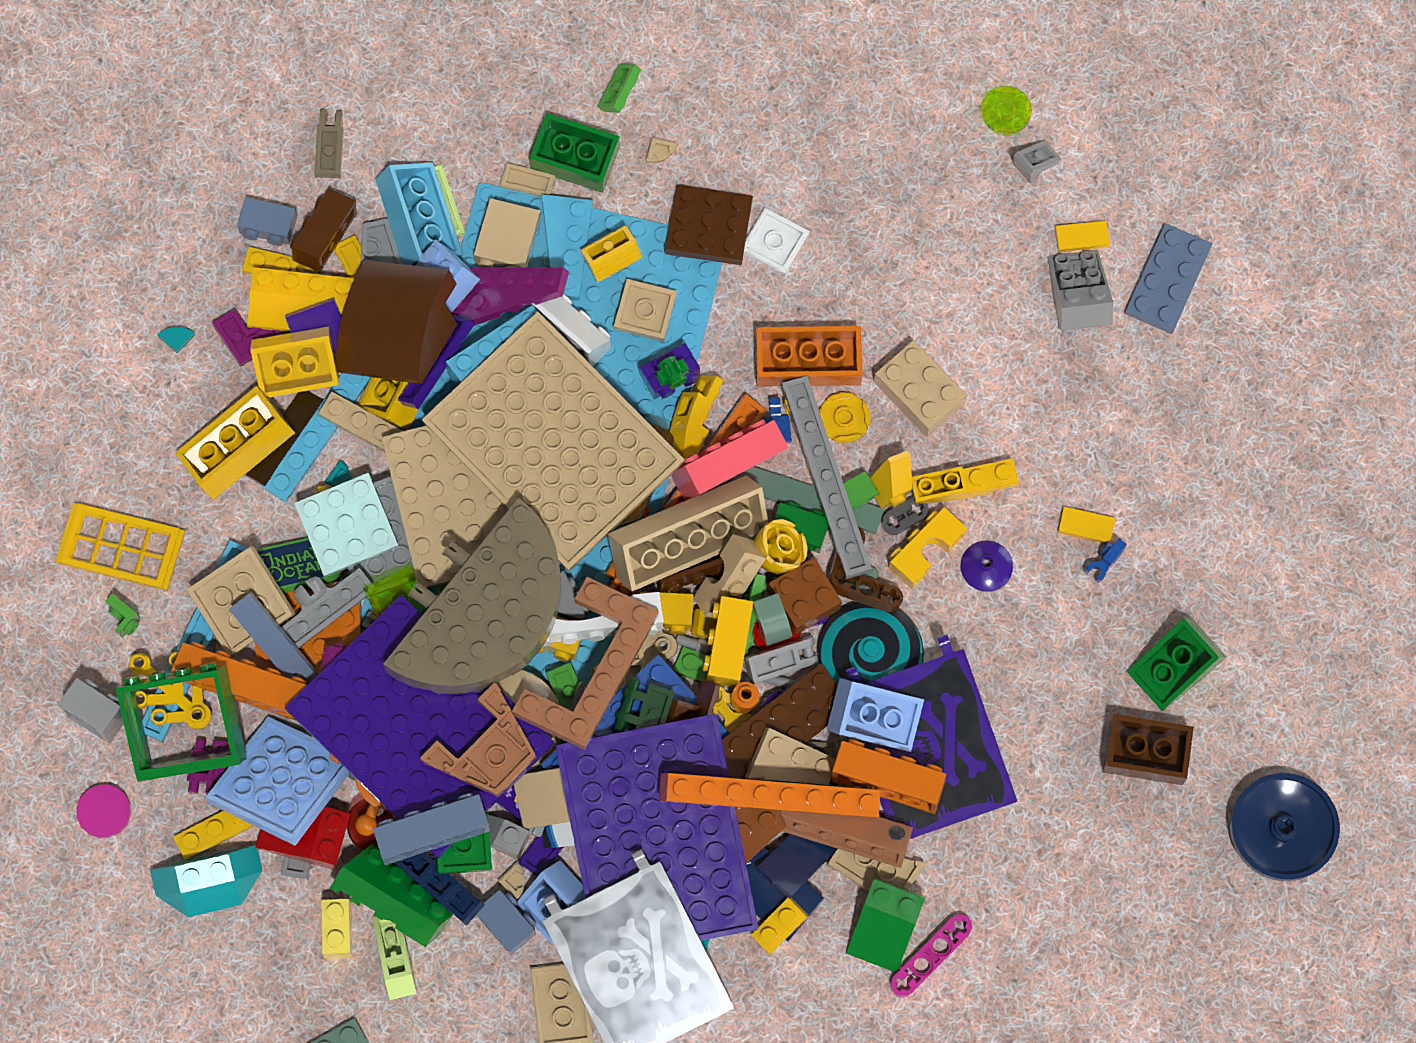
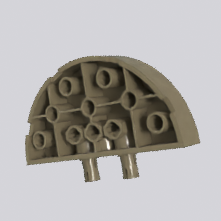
[383,498,561,694]

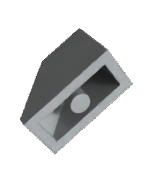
[488,815,530,861]

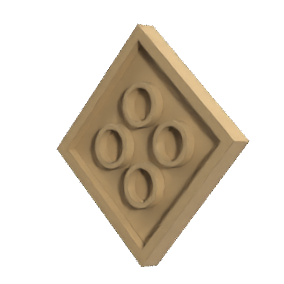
[187,546,296,656]

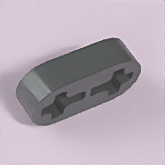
[882,497,929,535]

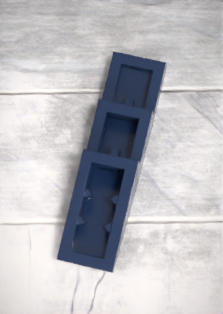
[394,853,484,926]

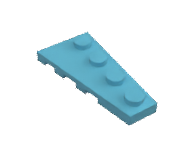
[542,194,593,300]

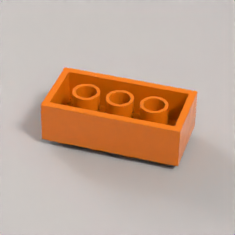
[756,326,863,387]
[832,739,947,814]

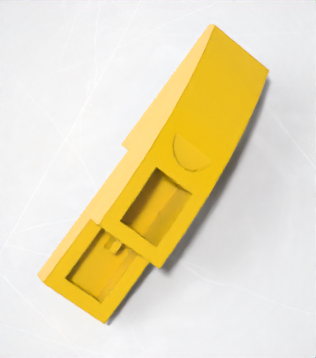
[668,375,723,459]
[912,458,1019,503]

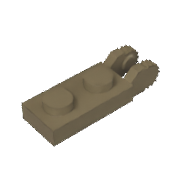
[314,109,344,178]

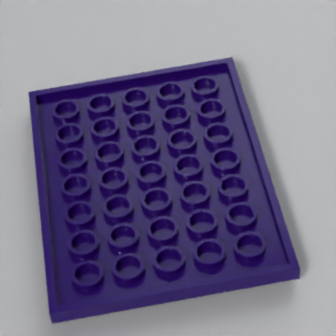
[285,595,555,859]
[556,714,759,941]

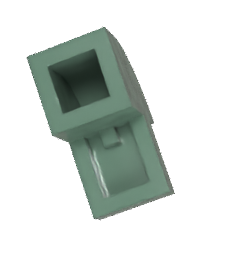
[752,593,792,646]

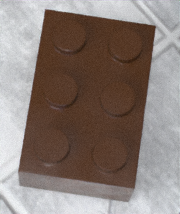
[1103,714,1194,785]

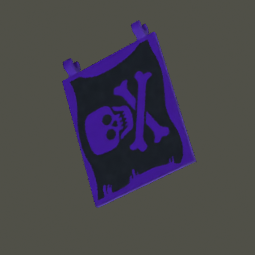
[846,635,1018,839]

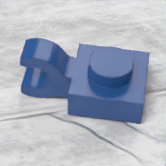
[763,397,792,443]
[1085,538,1127,583]

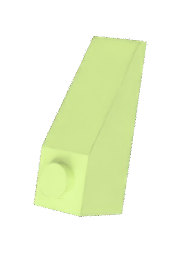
[373,916,417,1000]

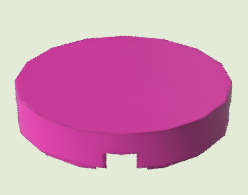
[76,784,131,839]

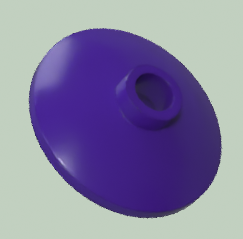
[960,541,1013,592]

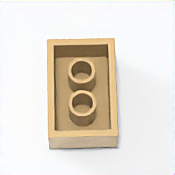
[874,340,967,437]

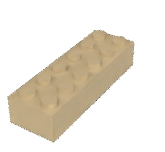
[608,475,769,591]

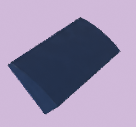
[746,848,824,942]

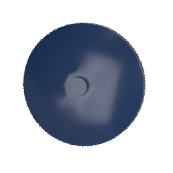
[1230,773,1340,882]

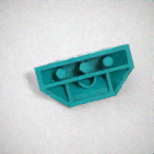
[150,844,263,917]

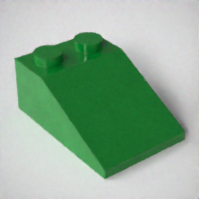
[1127,617,1227,711]
[846,877,926,973]

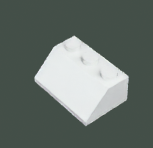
[531,294,611,367]

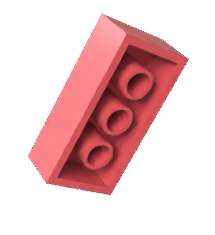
[671,419,789,501]

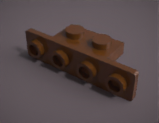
[658,554,724,593]
[666,680,720,723]

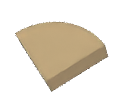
[646,137,677,164]
[498,862,525,901]

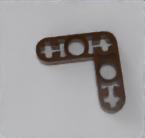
[828,527,903,613]

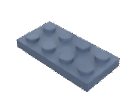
[1125,223,1213,334]

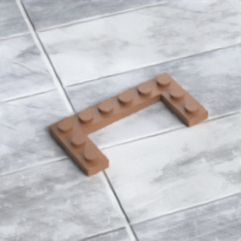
[512,577,659,750]

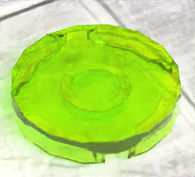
[981,86,1032,136]

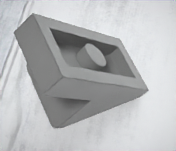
[1014,140,1061,184]

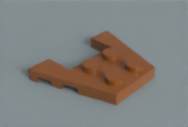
[735,776,787,864]

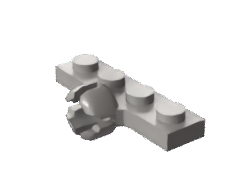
[281,568,376,649]

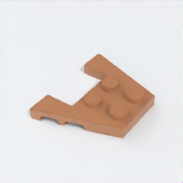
[420,682,536,797]

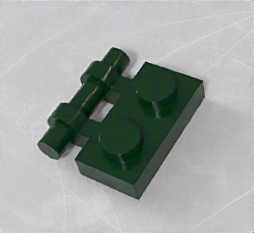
[614,678,675,732]

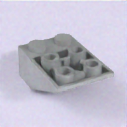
[1047,250,1113,331]

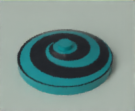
[817,602,924,685]

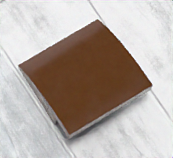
[335,260,457,384]

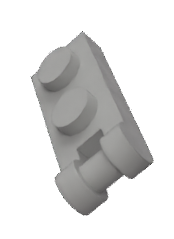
[744,636,819,684]

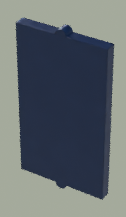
[756,834,837,899]

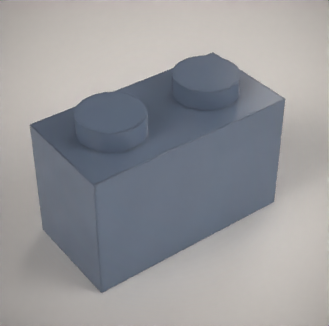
[237,197,297,246]
[476,890,536,955]

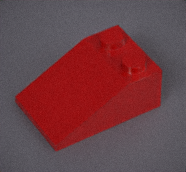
[255,807,350,870]

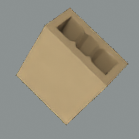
[474,198,541,267]

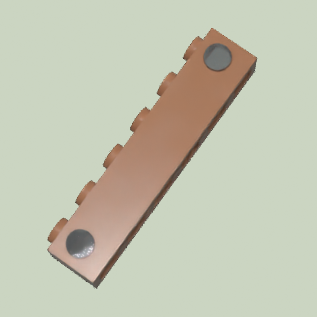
[780,811,913,868]

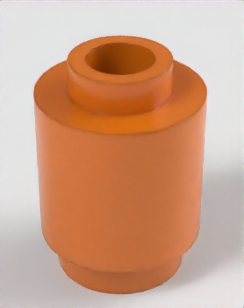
[730,682,759,713]

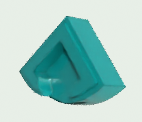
[157,327,195,354]
[325,460,352,487]

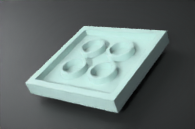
[294,473,399,577]

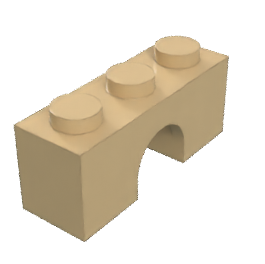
[693,534,766,618]

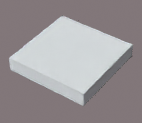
[744,208,810,276]

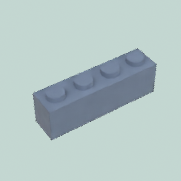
[373,793,490,865]

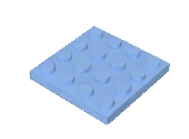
[206,716,349,845]

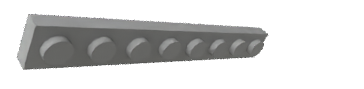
[782,376,872,579]

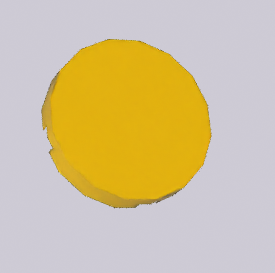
[819,392,870,444]

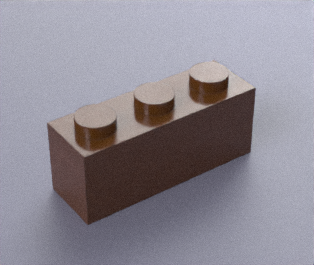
[290,188,357,272]

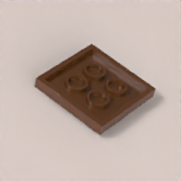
[665,185,753,266]

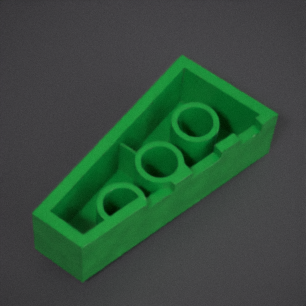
[330,844,453,947]

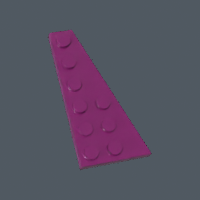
[451,267,569,326]

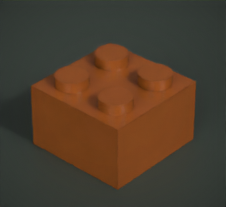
[767,557,842,636]

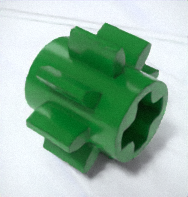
[656,356,689,389]

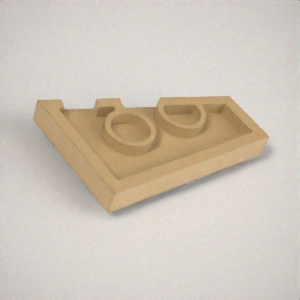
[745,728,836,785]

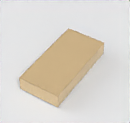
[500,162,556,197]

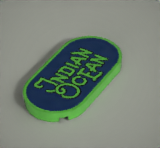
[256,538,343,594]

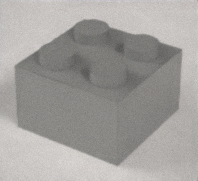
[58,678,124,744]

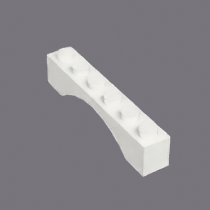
[543,592,664,647]

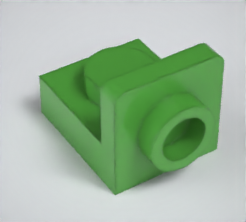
[105,594,140,638]

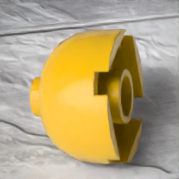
[754,519,808,574]

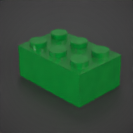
[530,113,620,193]

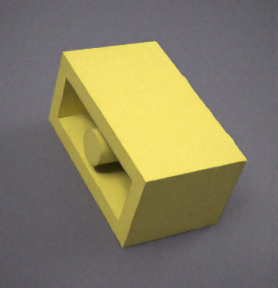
[321,899,353,959]

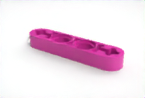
[890,914,972,998]

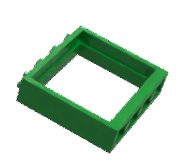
[115,662,247,782]

